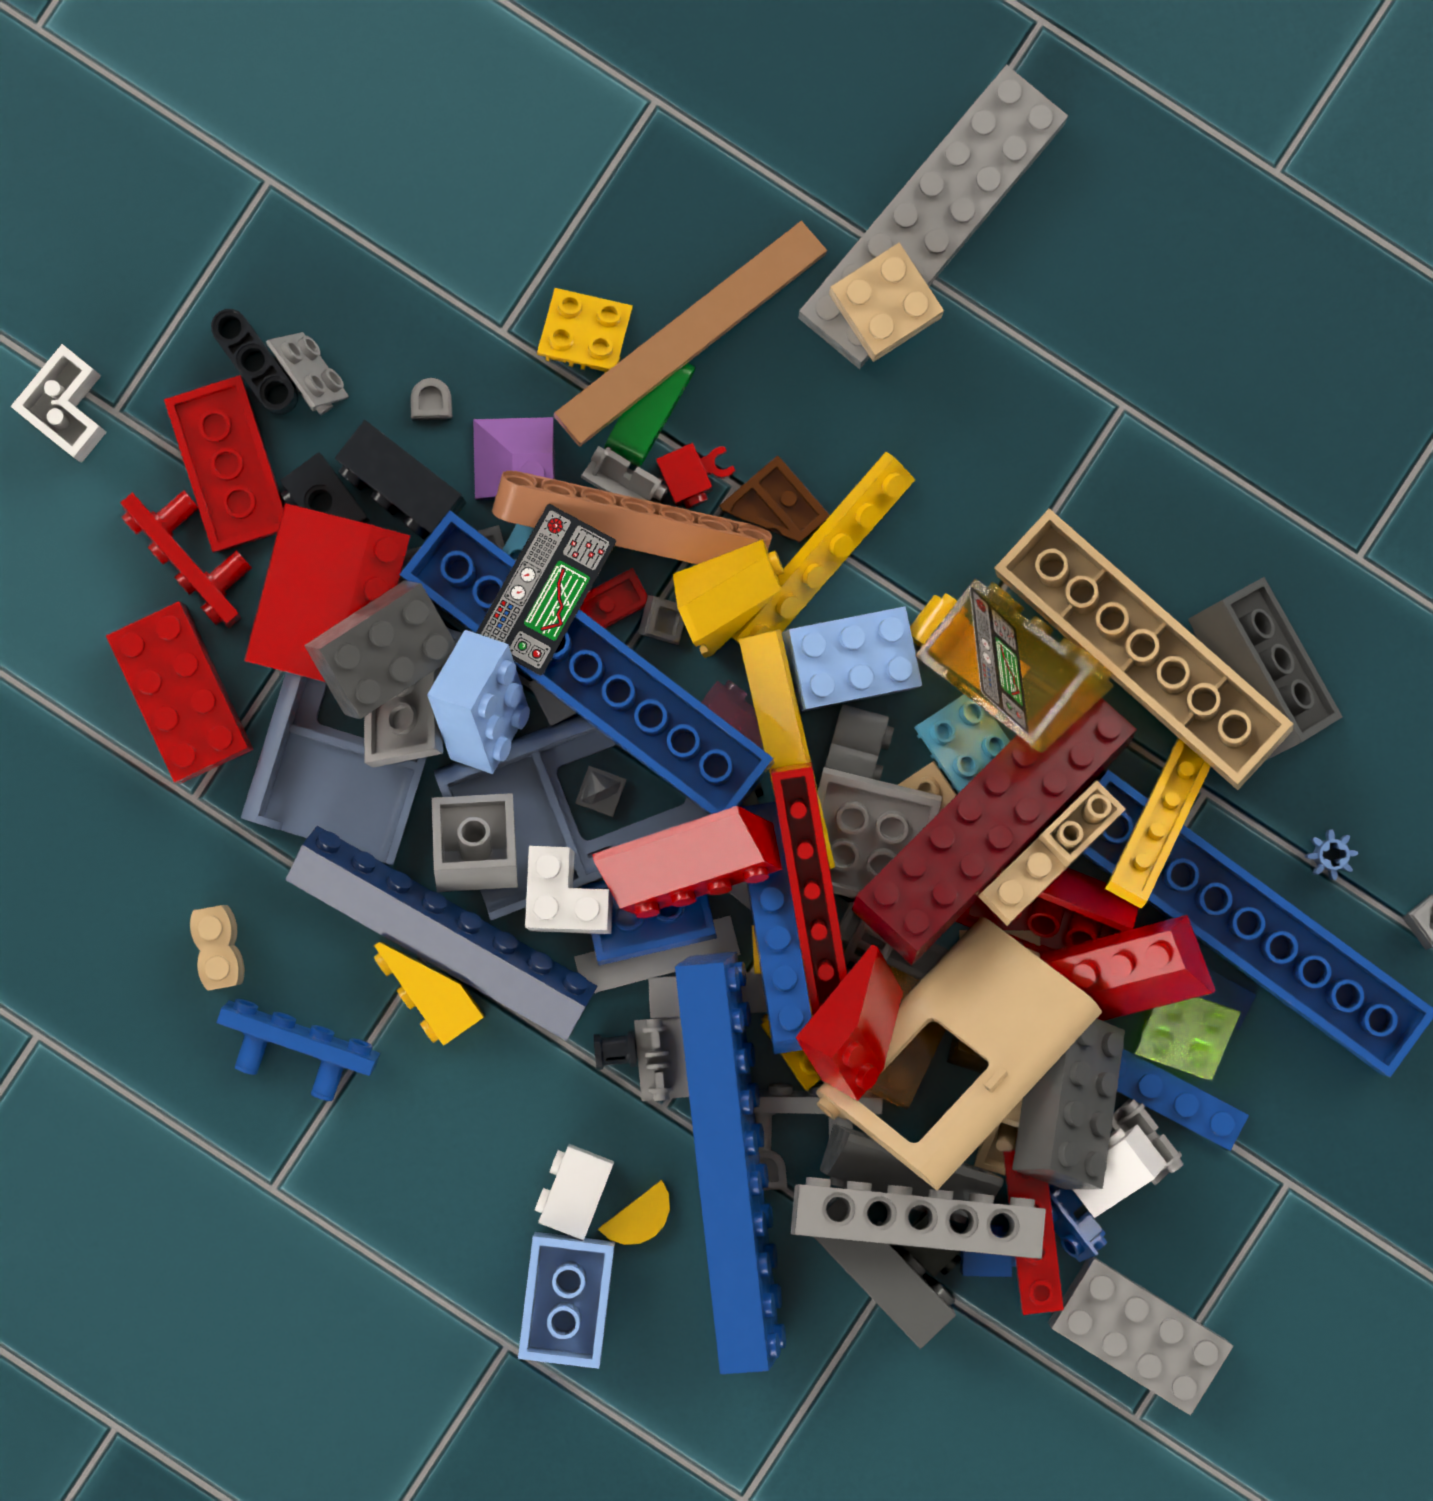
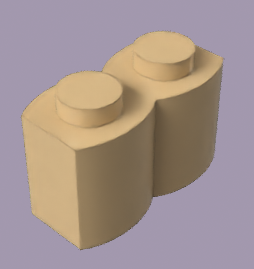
[190,905,245,991]

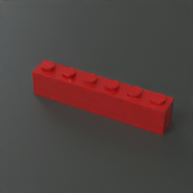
[771,762,848,1016]

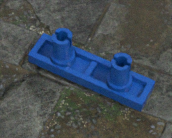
[216,999,381,1101]

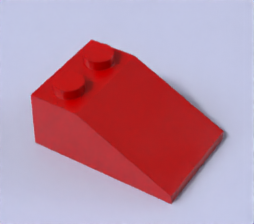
[795,944,903,1101]

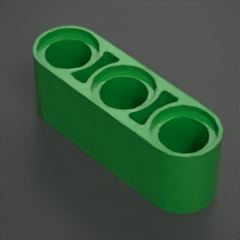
[604,363,696,467]

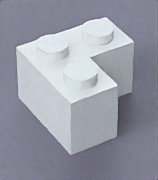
[11,344,107,463]
[525,846,613,934]

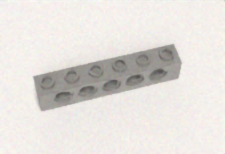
[791,1177,1046,1259]

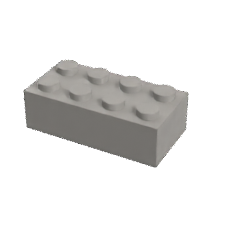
[1048,1257,1233,1416]

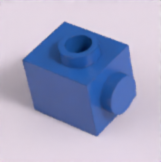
[960,1225,1016,1277]

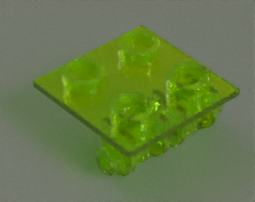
[1135,997,1240,1081]

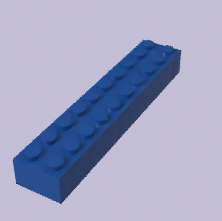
[399,510,775,815]
[1081,770,1433,1077]
[675,952,786,1374]

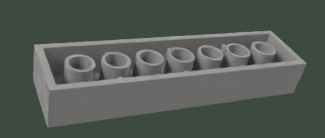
[798,64,1068,369]

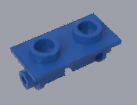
[1049,1184,1107,1262]

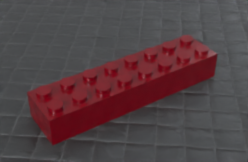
[852,675,1137,965]

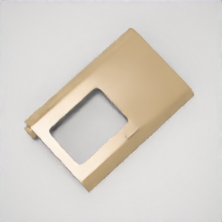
[816,917,1102,1191]

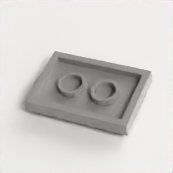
[364,666,443,768]

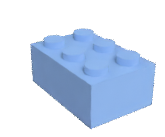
[782,606,922,712]
[427,630,530,774]
[518,1232,615,1369]

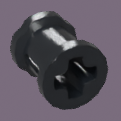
[594,1031,637,1070]

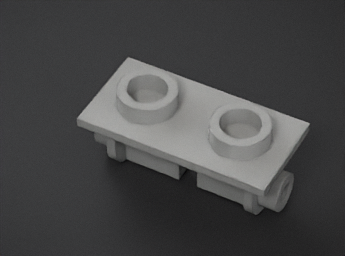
[581,446,668,503]
[1112,1099,1184,1185]

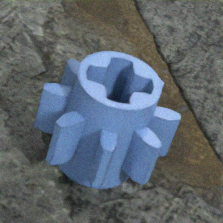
[1305,829,1358,880]

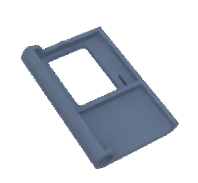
[241,628,463,865]
[434,715,709,920]

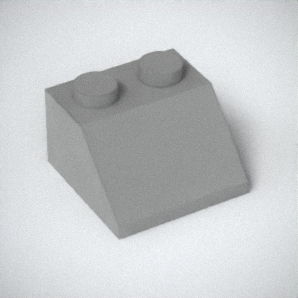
[432,793,518,892]

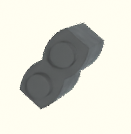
[824,704,894,781]

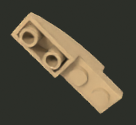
[978,780,1126,926]

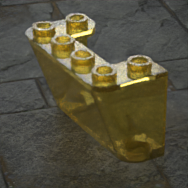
[915,578,1114,753]

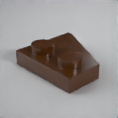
[719,455,830,543]

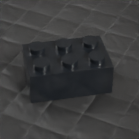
[335,420,467,540]

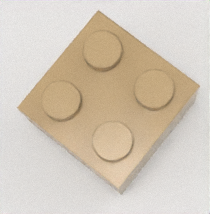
[829,242,944,362]

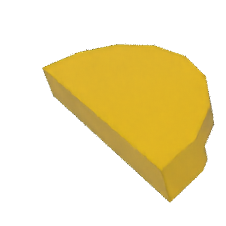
[598,1179,670,1245]

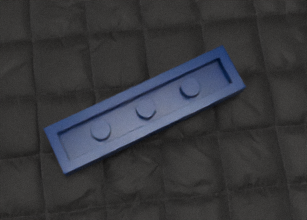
[1117,1049,1249,1151]

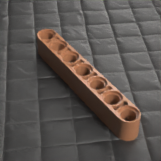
[492,470,772,564]

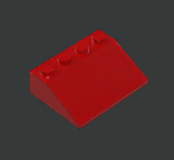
[244,503,410,682]

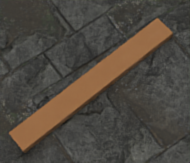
[554,220,827,447]

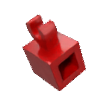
[656,443,735,509]

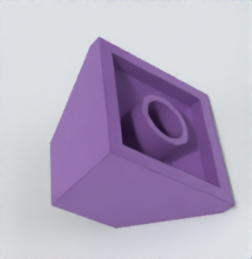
[473,417,555,500]

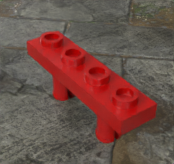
[120,490,252,629]
[1002,1149,1064,1315]

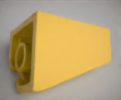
[673,539,784,658]

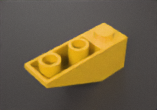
[374,942,486,1046]

